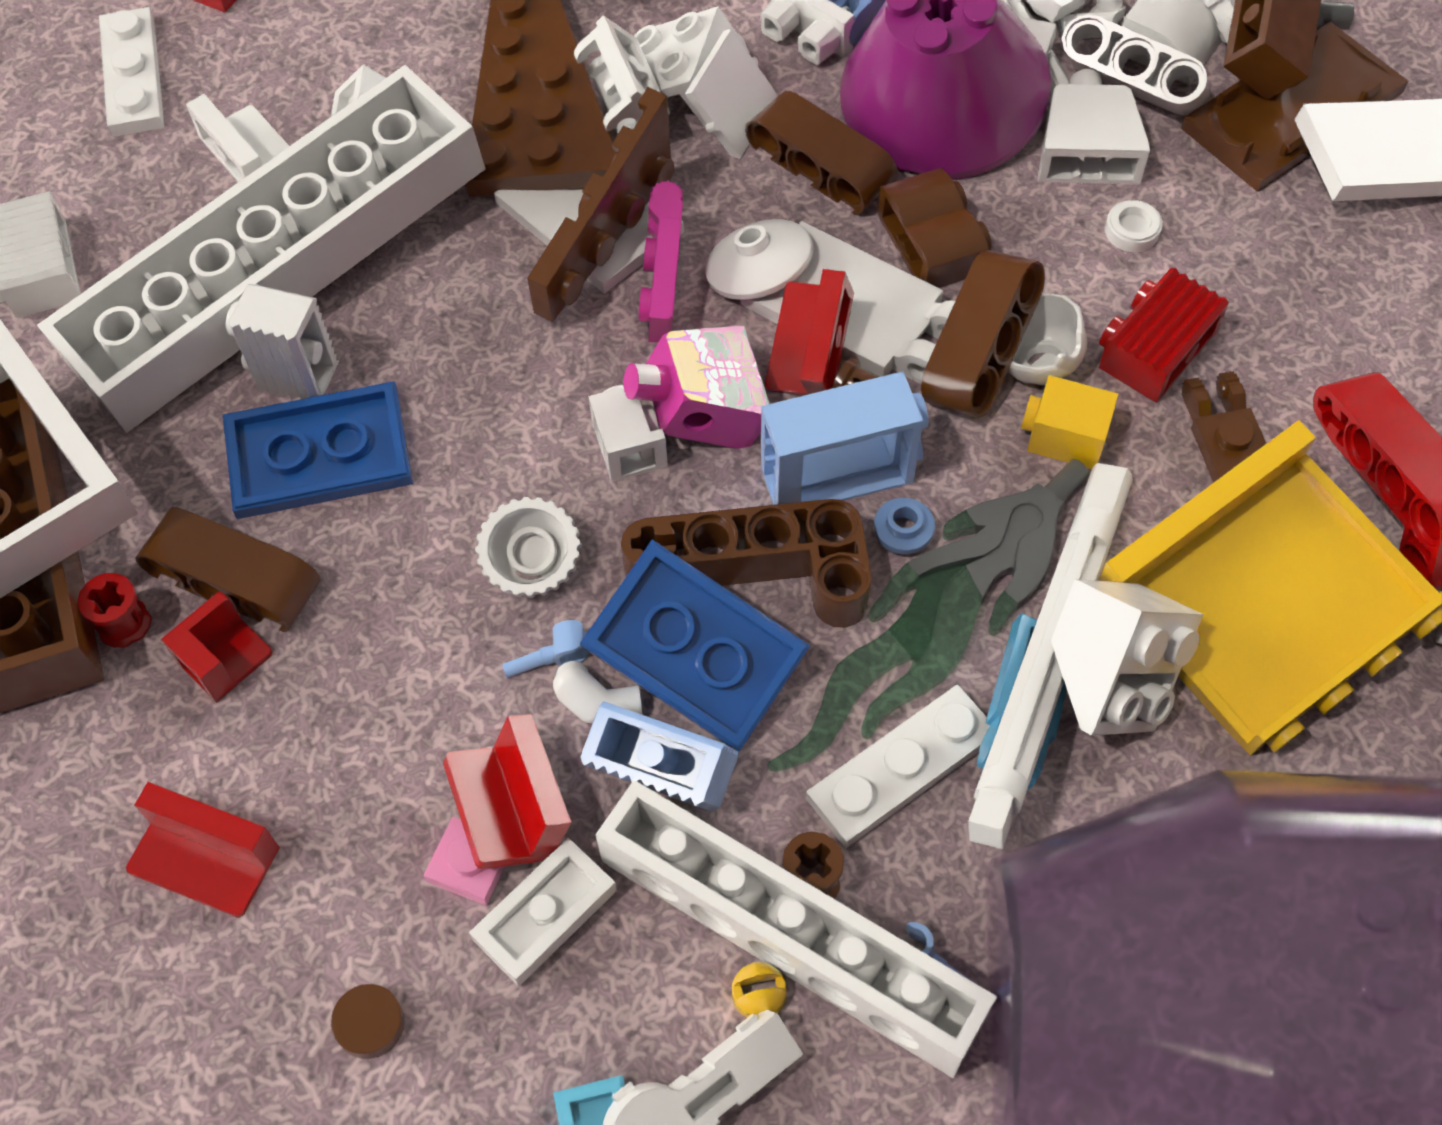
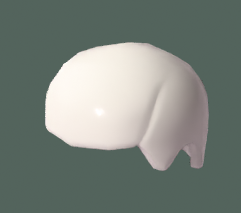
[1008,293,1087,385]

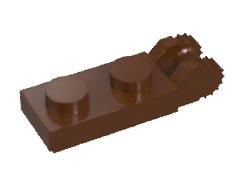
[1181,371,1266,483]

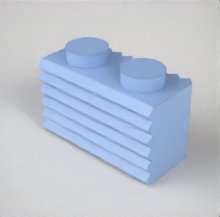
[580,701,739,812]

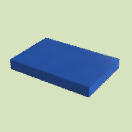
[222,381,413,519]
[580,540,810,753]

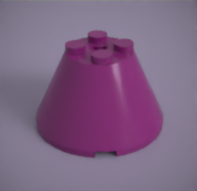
[840,0,1051,180]

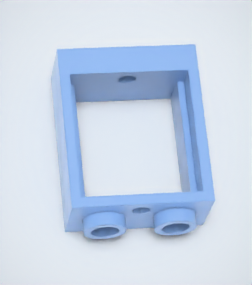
[761,371,929,505]

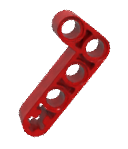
[1313,372,1442,591]

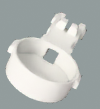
[603,1010,803,1125]

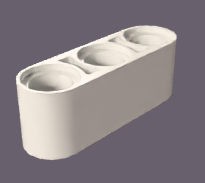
[1062,14,1210,116]

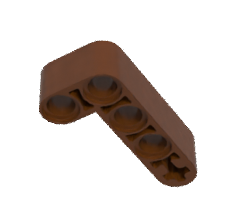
[621,499,871,628]

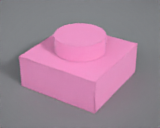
[423,816,505,906]

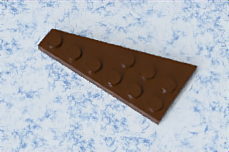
[465,0,616,197]

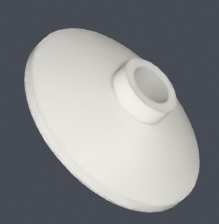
[705,219,813,300]

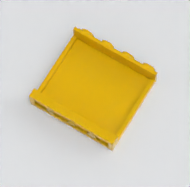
[1099,420,1442,756]

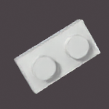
[469,838,617,987]

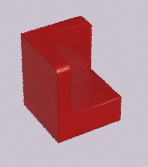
[161,591,272,703]

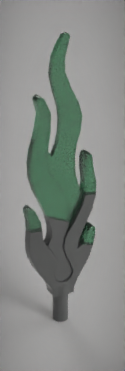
[768,459,1089,772]

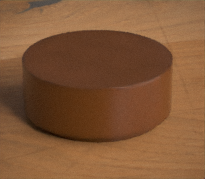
[331,984,405,1059]

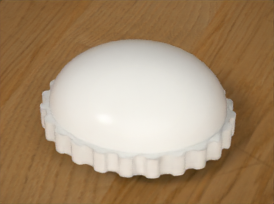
[475,497,582,598]

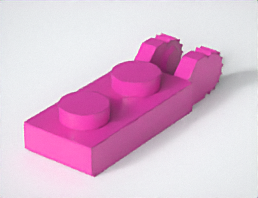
[638,180,684,342]

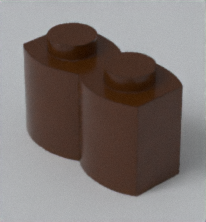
[877,168,992,288]

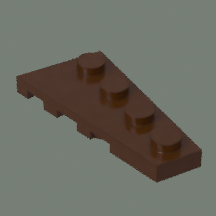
[527,87,674,322]

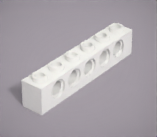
[596,780,997,1078]

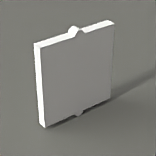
[685,29,778,158]

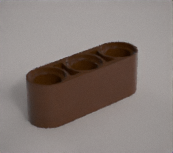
[745,91,898,215]
[921,250,1045,418]
[135,507,321,632]

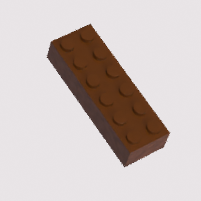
[0,378,104,713]

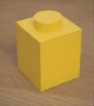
[1021,375,1118,469]

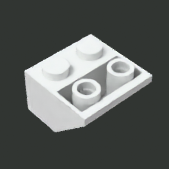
[1051,579,1204,735]

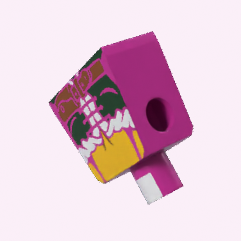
[623,326,770,449]

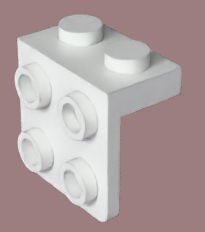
[634,6,750,127]

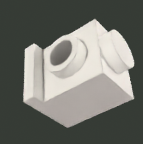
[588,385,668,482]

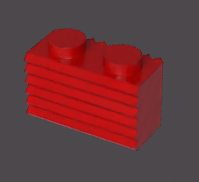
[1098,268,1229,403]

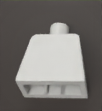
[1038,69,1150,184]

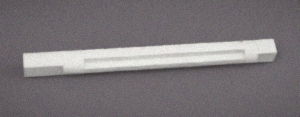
[968,463,1133,849]

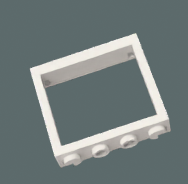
[0,320,138,598]

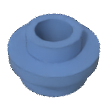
[874,498,935,555]

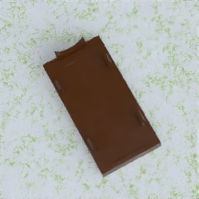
[1181,22,1408,192]

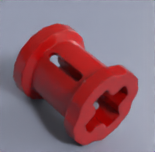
[77,573,152,648]

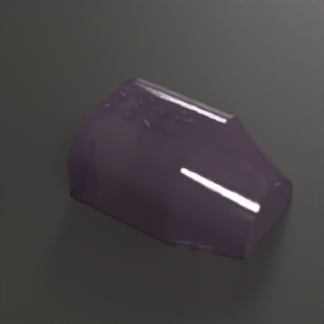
[985,770,1442,1125]

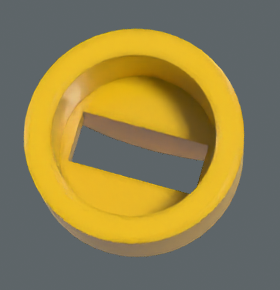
[732,962,787,1018]

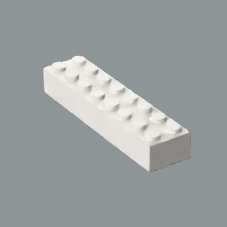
[37,65,485,433]

